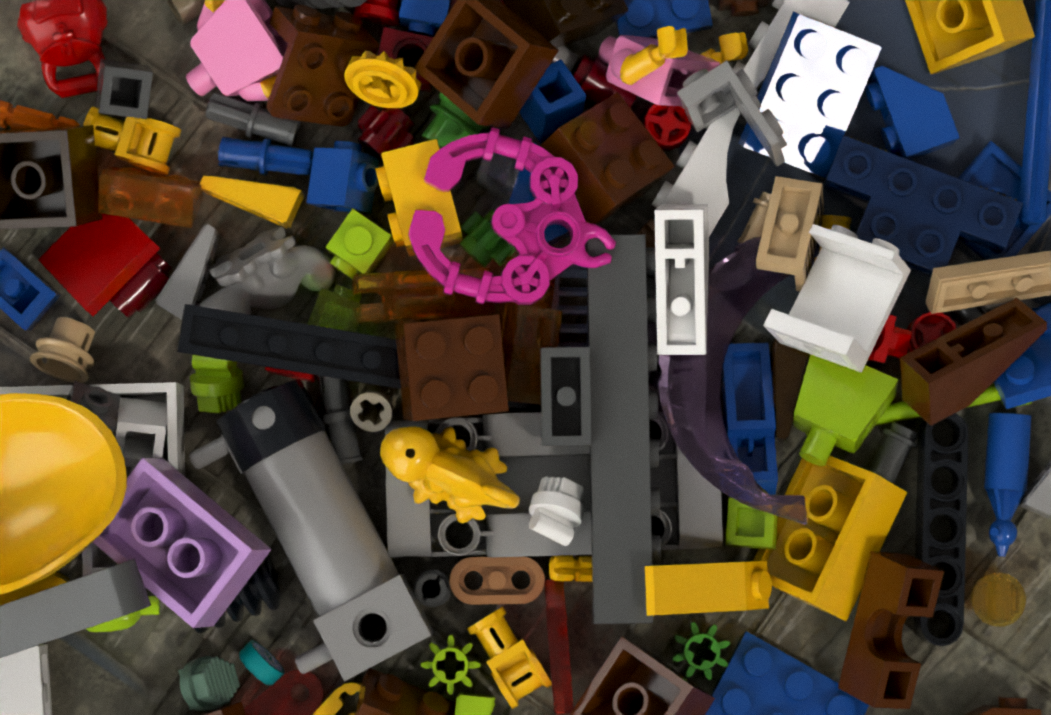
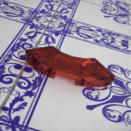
[545,580,574,714]

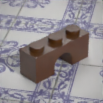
[838,551,944,709]

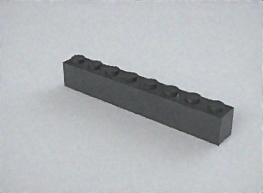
[586,234,661,624]

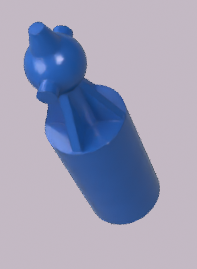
[984,413,1032,557]

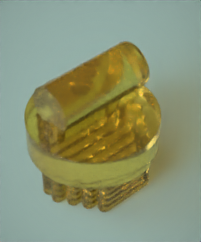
[970,573,1026,627]

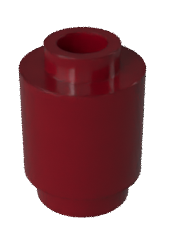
[109,253,172,318]

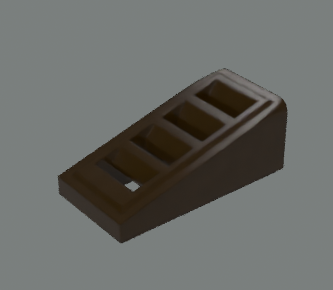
[770,339,810,442]

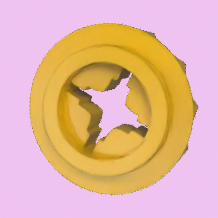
[344,50,421,109]

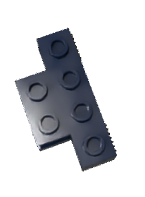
[824,135,1023,277]

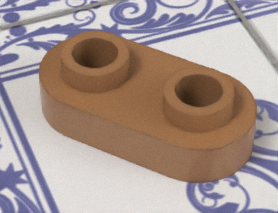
[449,557,545,605]

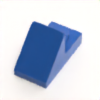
[0,247,61,331]

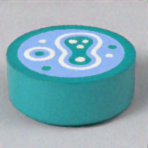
[239,640,285,686]

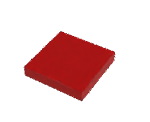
[38,193,160,317]

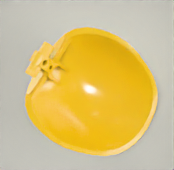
[0,393,127,595]

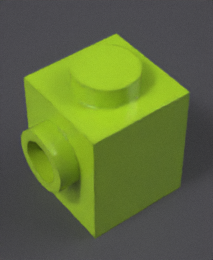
[325,208,394,280]

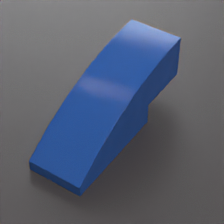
[721,342,778,496]

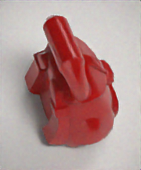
[17,0,108,98]

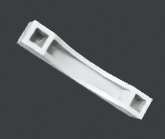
[652,0,850,236]

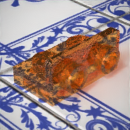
[98,167,204,228]

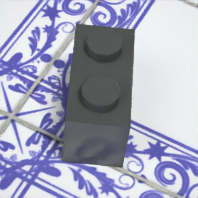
[540,347,591,446]

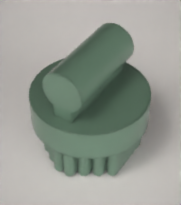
[178,656,240,712]

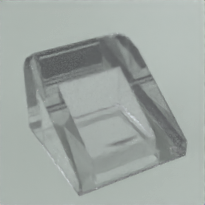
[476,152,519,196]

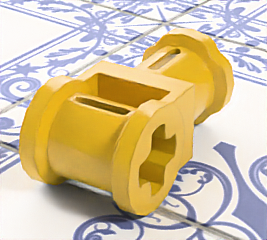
[83,106,182,175]
[466,606,553,709]

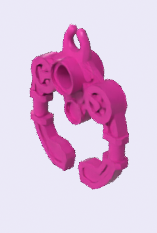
[408,127,616,305]

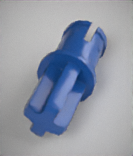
[218,136,313,176]

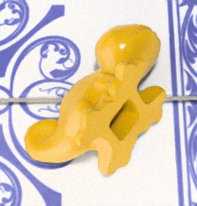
[380,426,520,524]

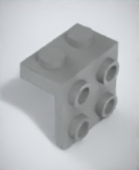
[677,60,787,167]

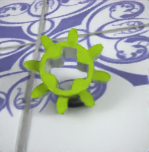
[421,634,481,695]

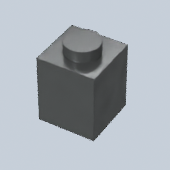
[95,59,153,119]

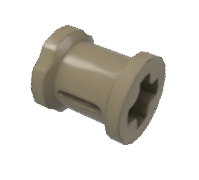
[350,382,399,432]

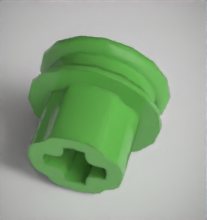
[422,92,490,149]

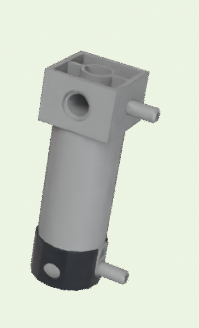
[189,379,434,681]

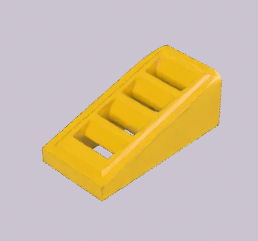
[200,175,304,229]

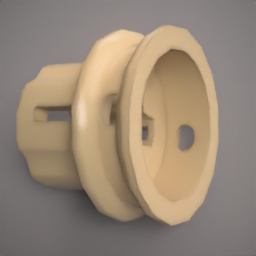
[30,317,95,383]

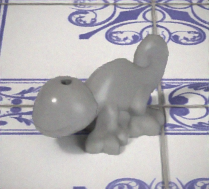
[196,225,336,315]

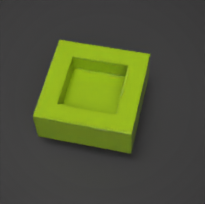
[725,498,779,550]

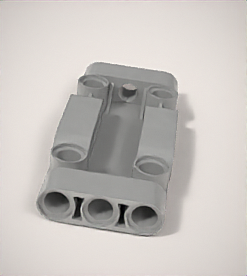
[385,411,723,558]

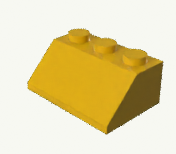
[905,0,1035,75]
[753,456,908,622]

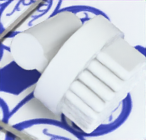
[529,476,585,546]

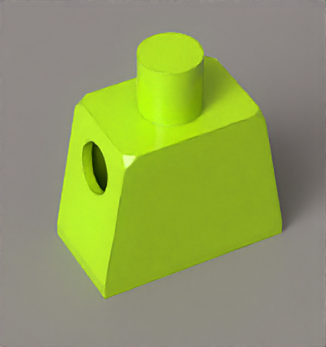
[793,354,898,466]

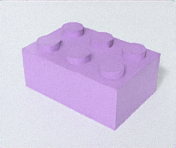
[93,457,272,628]

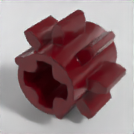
[357,105,415,161]

